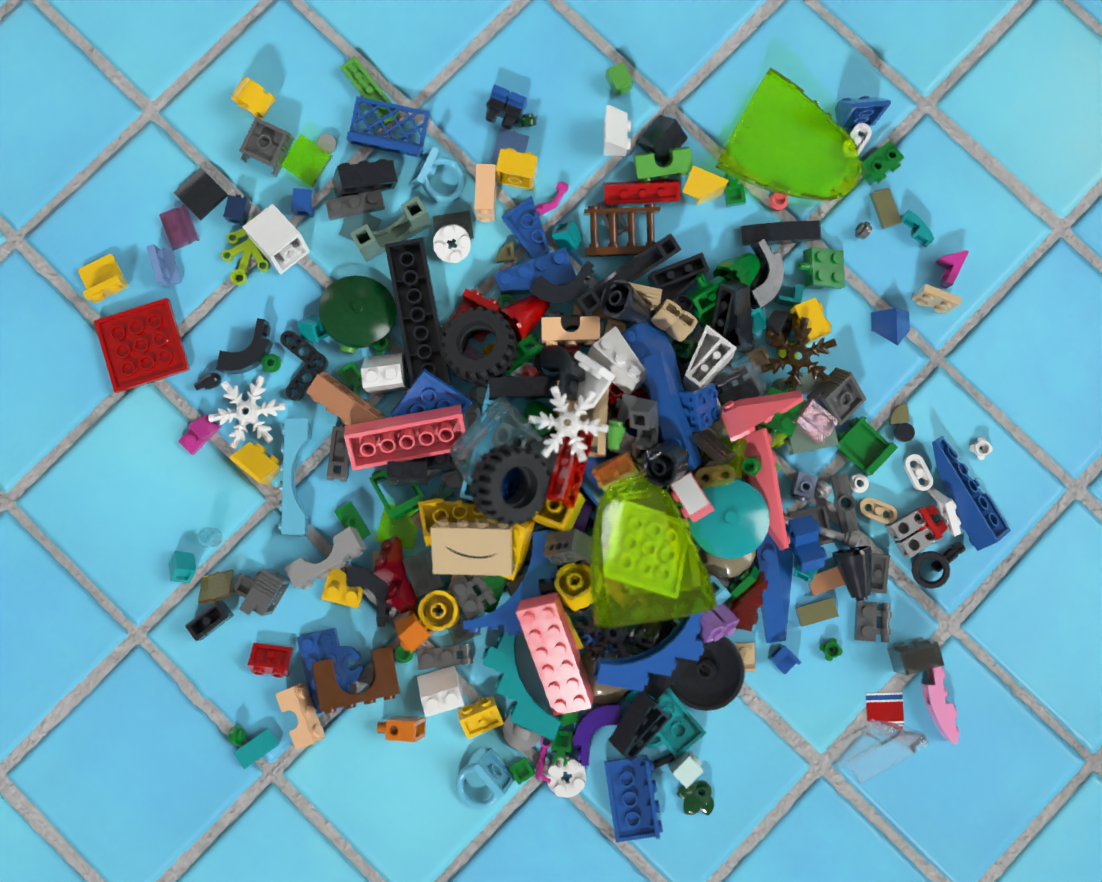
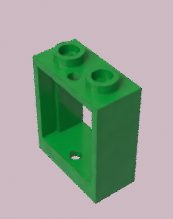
[369,461,426,522]

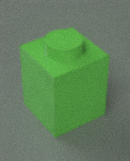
[605,62,633,96]

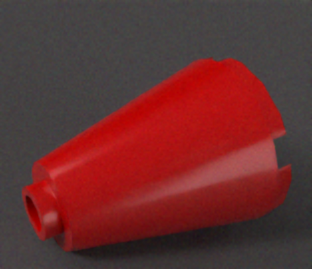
[498,295,550,342]

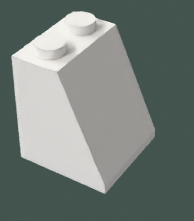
[243,204,310,275]
[361,352,408,395]

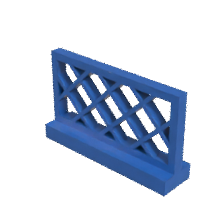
[346,96,430,158]

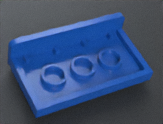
[604,755,663,843]

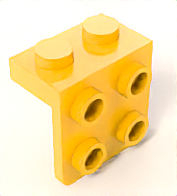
[78,254,129,303]

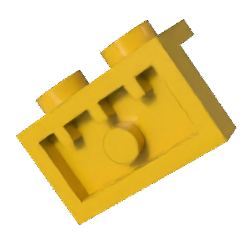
[457,696,504,739]

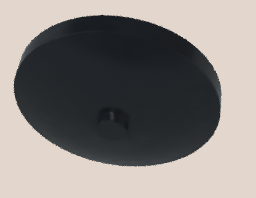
[670,636,745,711]

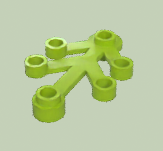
[221,216,270,286]

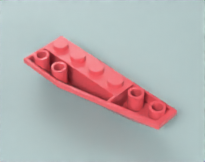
[736,428,790,550]

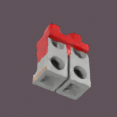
[885,505,948,558]

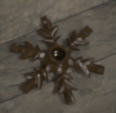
[760,317,837,392]

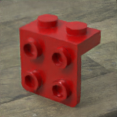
[453,289,500,342]

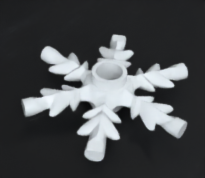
[208,376,286,449]
[529,386,609,462]

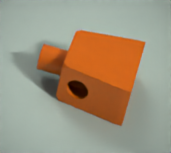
[377,716,426,742]

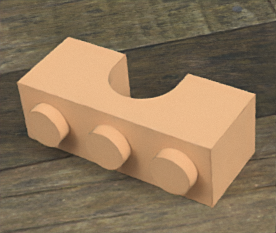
[541,316,600,347]
[275,682,325,750]

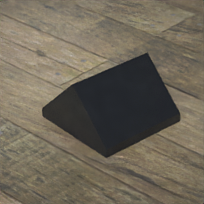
[636,115,688,165]

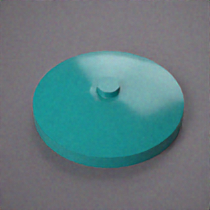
[688,479,769,559]

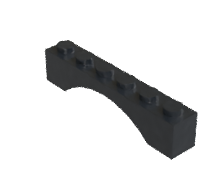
[573,233,682,316]

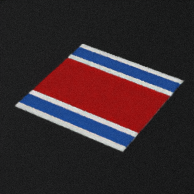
[866,692,905,731]

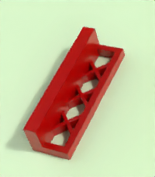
[603,179,680,205]
[546,424,594,508]

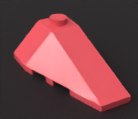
[721,390,804,442]

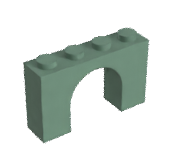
[350,196,432,262]
[771,372,839,456]

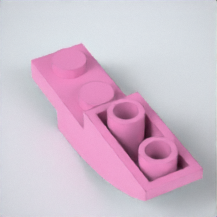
[921,662,960,744]

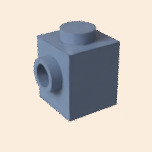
[790,471,818,502]

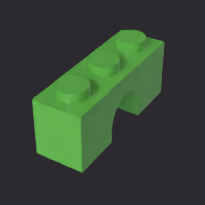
[633,146,693,182]

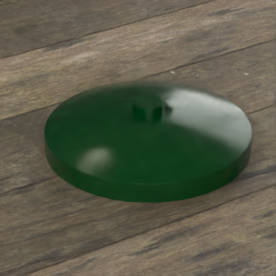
[319,276,396,348]

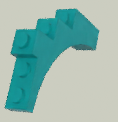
[481,632,562,741]

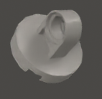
[503,715,541,750]

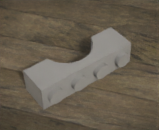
[284,527,367,590]

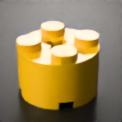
[230,76,276,120]
[555,563,598,611]
[418,590,461,631]

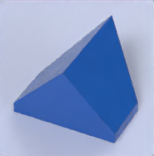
[871,308,910,346]

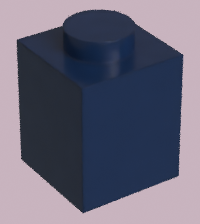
[223,194,252,226]

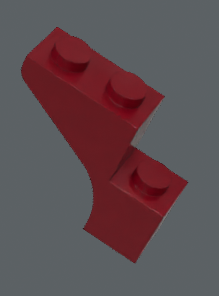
[373,536,420,613]

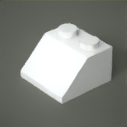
[603,105,631,156]
[417,666,465,717]

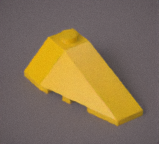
[418,498,497,547]

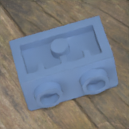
[147,244,182,288]

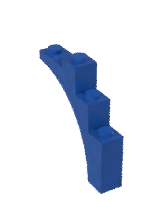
[463,530,557,636]
[593,595,705,692]

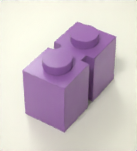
[698,604,739,643]

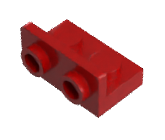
[248,643,293,678]

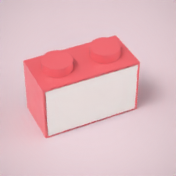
[670,472,714,522]

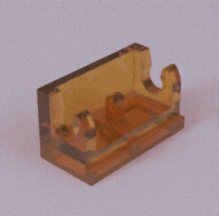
[592,451,637,488]

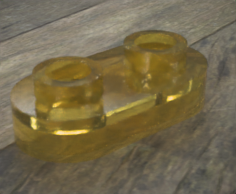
[695,464,736,488]

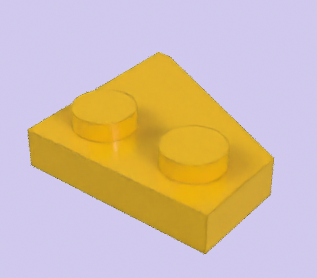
[321,569,365,609]

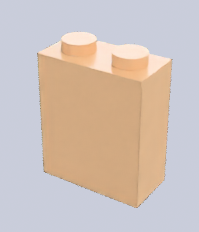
[474,164,497,223]

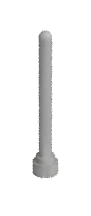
[785,516,858,548]

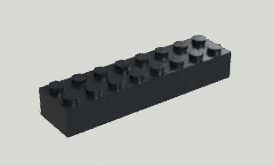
[385,237,452,386]

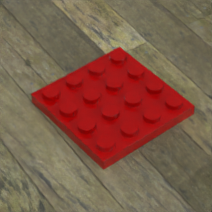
[94,298,190,393]

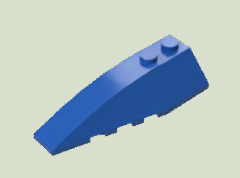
[621,321,685,391]
[644,351,703,471]
[932,436,1011,551]
[754,524,793,643]

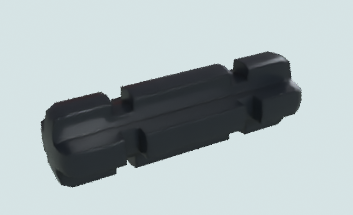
[931,542,966,572]

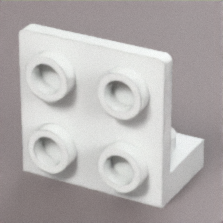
[574,351,615,409]

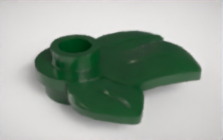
[677,780,714,816]

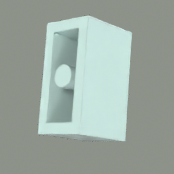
[668,751,703,788]

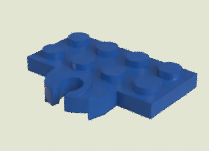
[297,628,364,714]

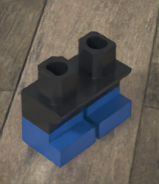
[485,84,527,130]

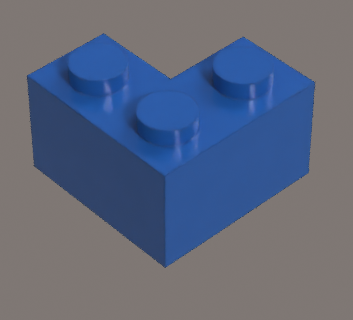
[788,514,827,573]

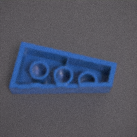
[494,247,576,295]

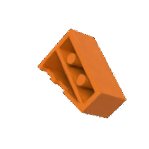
[393,608,436,652]

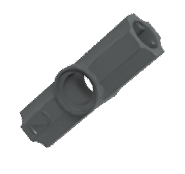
[830,473,859,533]

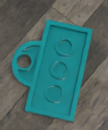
[625,673,706,759]

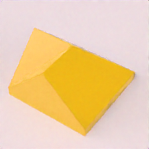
[682,165,728,205]

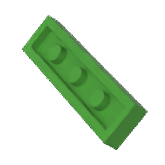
[340,56,400,126]

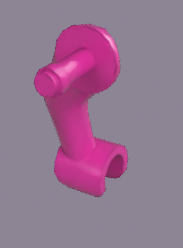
[536,182,569,215]
[535,736,552,784]

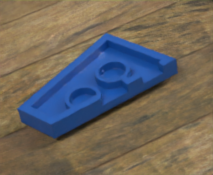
[501,195,550,259]

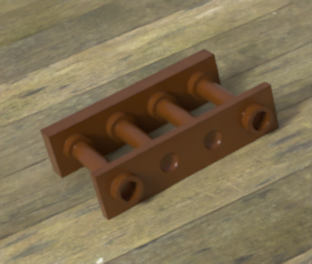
[584,204,660,257]

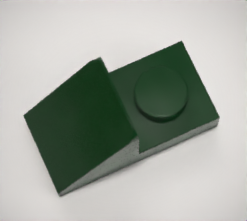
[671,339,698,364]

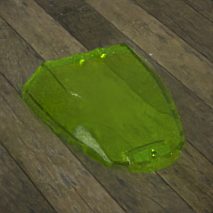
[715,67,862,201]
[590,477,718,628]

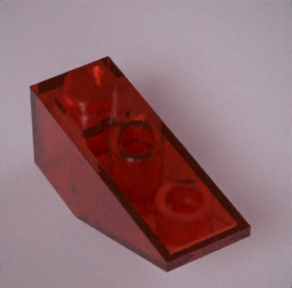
[729,571,768,631]

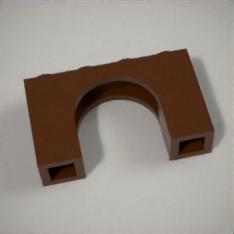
[311,646,400,714]

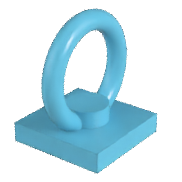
[408,147,465,202]
[456,748,515,809]

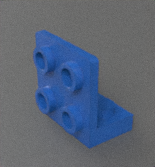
[677,383,720,432]

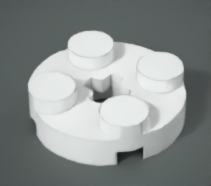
[433,224,471,263]
[547,756,586,798]

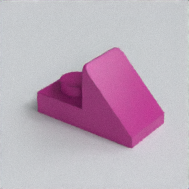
[935,250,969,289]
[178,414,221,455]

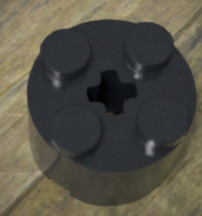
[641,441,689,487]

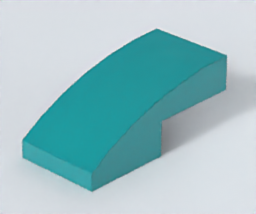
[901,209,934,247]
[233,728,279,770]

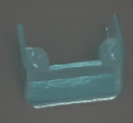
[450,397,542,485]

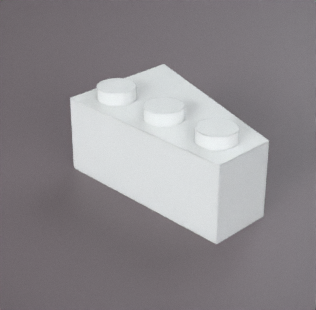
[682,324,737,391]
[587,326,646,395]

